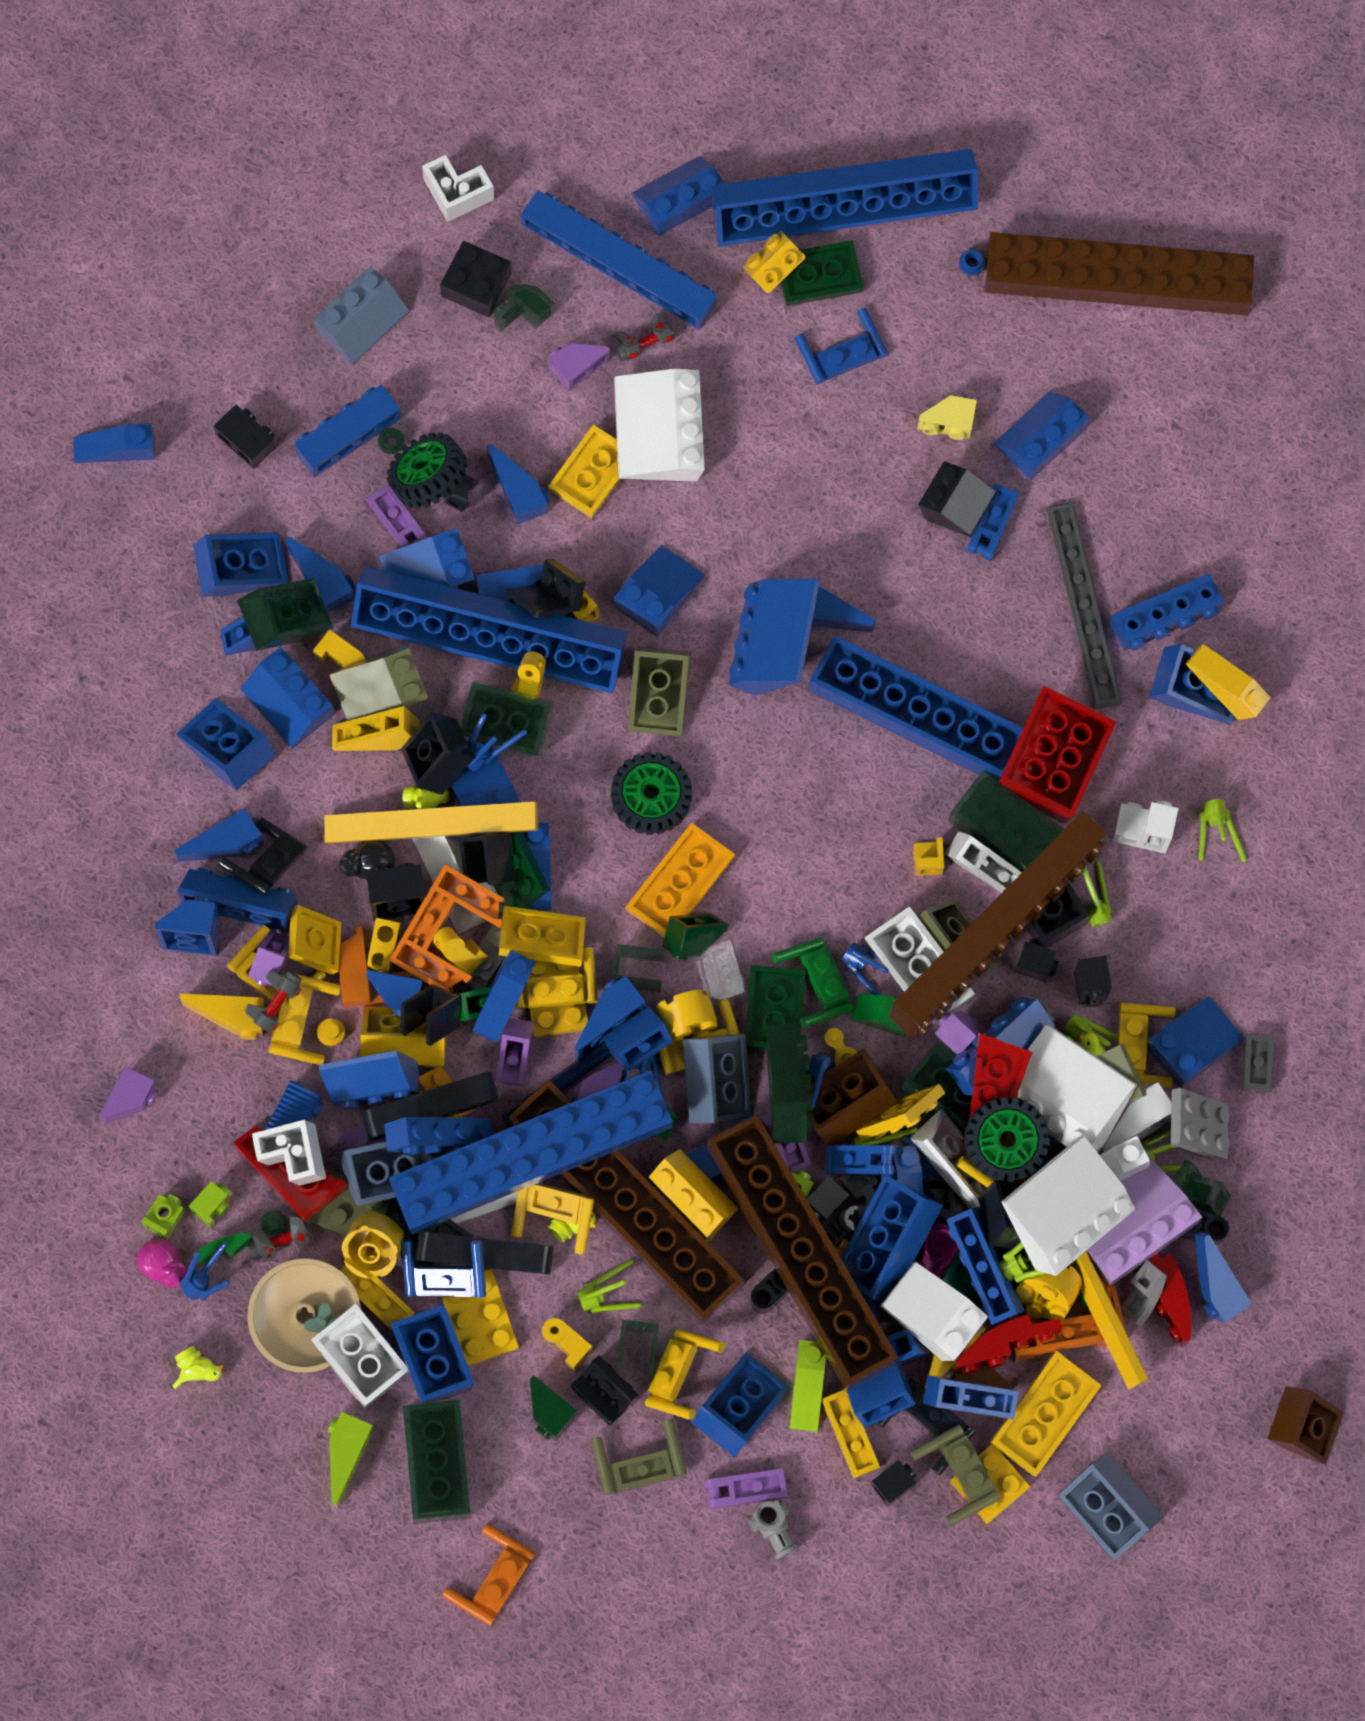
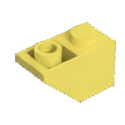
[917,395,977,440]

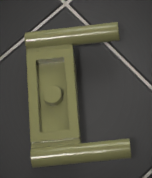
[591,1419,687,1495]
[909,1424,1001,1527]

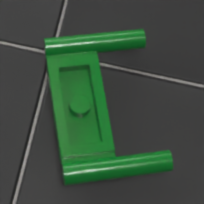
[771,938,853,1028]

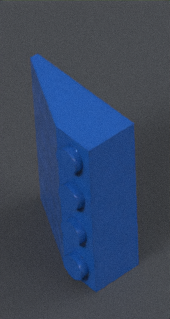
[729,578,820,695]

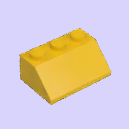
[360,1006,446,1067]
[648,1149,738,1243]

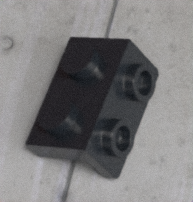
[570,1355,639,1426]

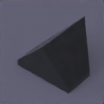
[924,1181,969,1224]

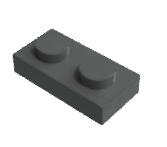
[1242,1034,1274,1093]

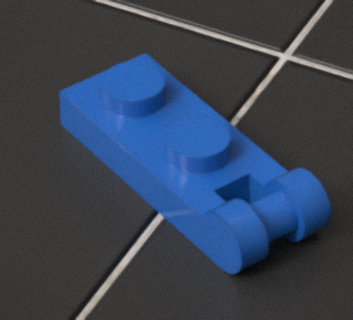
[966,483,1019,561]
[825,1145,896,1175]

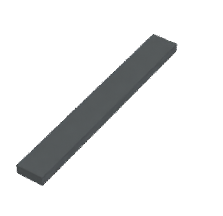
[1046,502,1122,709]

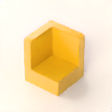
[913,837,944,875]

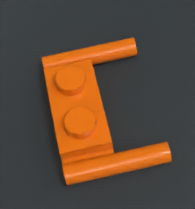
[442,1523,536,1627]

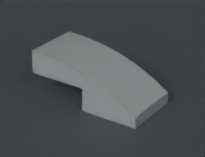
[1121,1260,1166,1327]

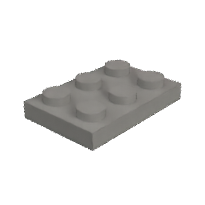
[1171,1088,1230,1160]

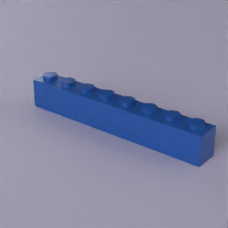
[521,190,717,330]

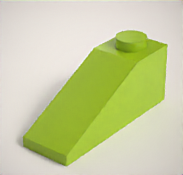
[789,1340,826,1432]
[328,1412,374,1507]

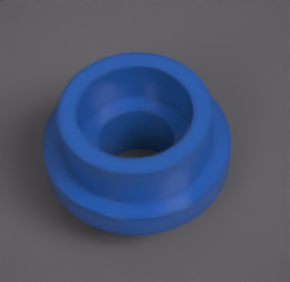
[959,250,985,276]

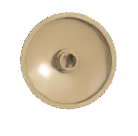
[247,1259,361,1373]

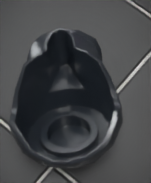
[339,841,395,880]

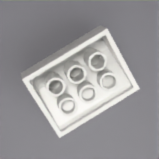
[614,369,705,481]
[1016,1024,1137,1154]
[1001,1136,1135,1276]

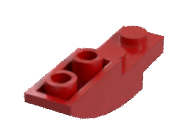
[1142,1253,1192,1347]
[952,1314,1063,1375]

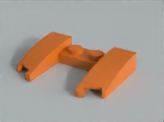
[389,864,505,992]
[339,926,454,1008]
[1006,1275,1127,1362]

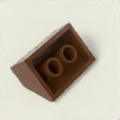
[794,1048,899,1146]

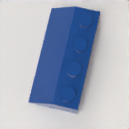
[178,867,297,933]
[841,1174,943,1303]

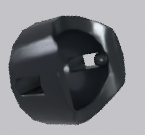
[444,474,479,512]

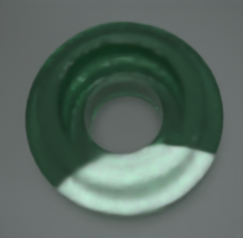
[378,428,405,454]
[260,1210,288,1235]

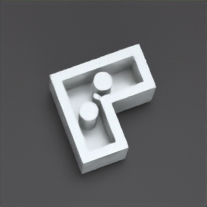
[422,155,494,222]
[1112,801,1179,854]
[252,1120,326,1185]

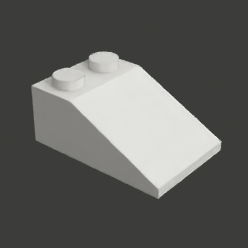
[1100,1082,1172,1154]
[881,1262,988,1361]
[311,1304,409,1409]

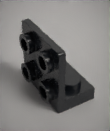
[506,559,586,618]

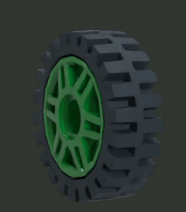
[387,432,468,508]
[611,752,692,835]
[964,1097,1050,1181]

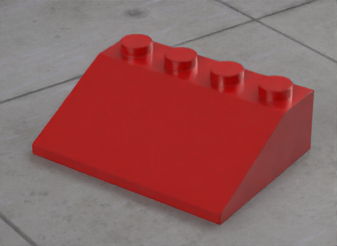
[999,685,1117,824]

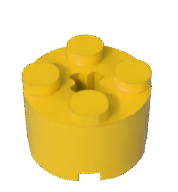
[655,989,718,1045]
[342,1211,404,1279]
[1016,1263,1082,1320]

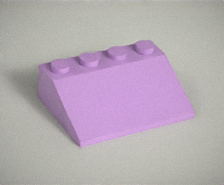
[1086,1155,1202,1288]

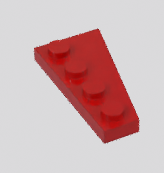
[969,1033,1033,1140]
[233,1126,348,1222]

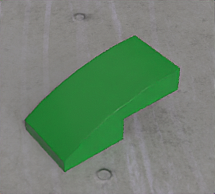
[192,1233,252,1268]

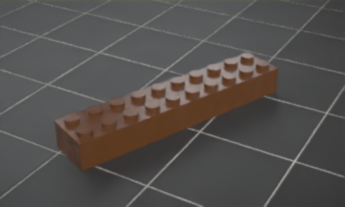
[984,232,1254,316]
[889,811,1107,1040]
[508,1079,744,1324]
[707,1115,898,1392]

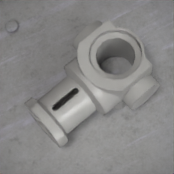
[747,1499,799,1560]

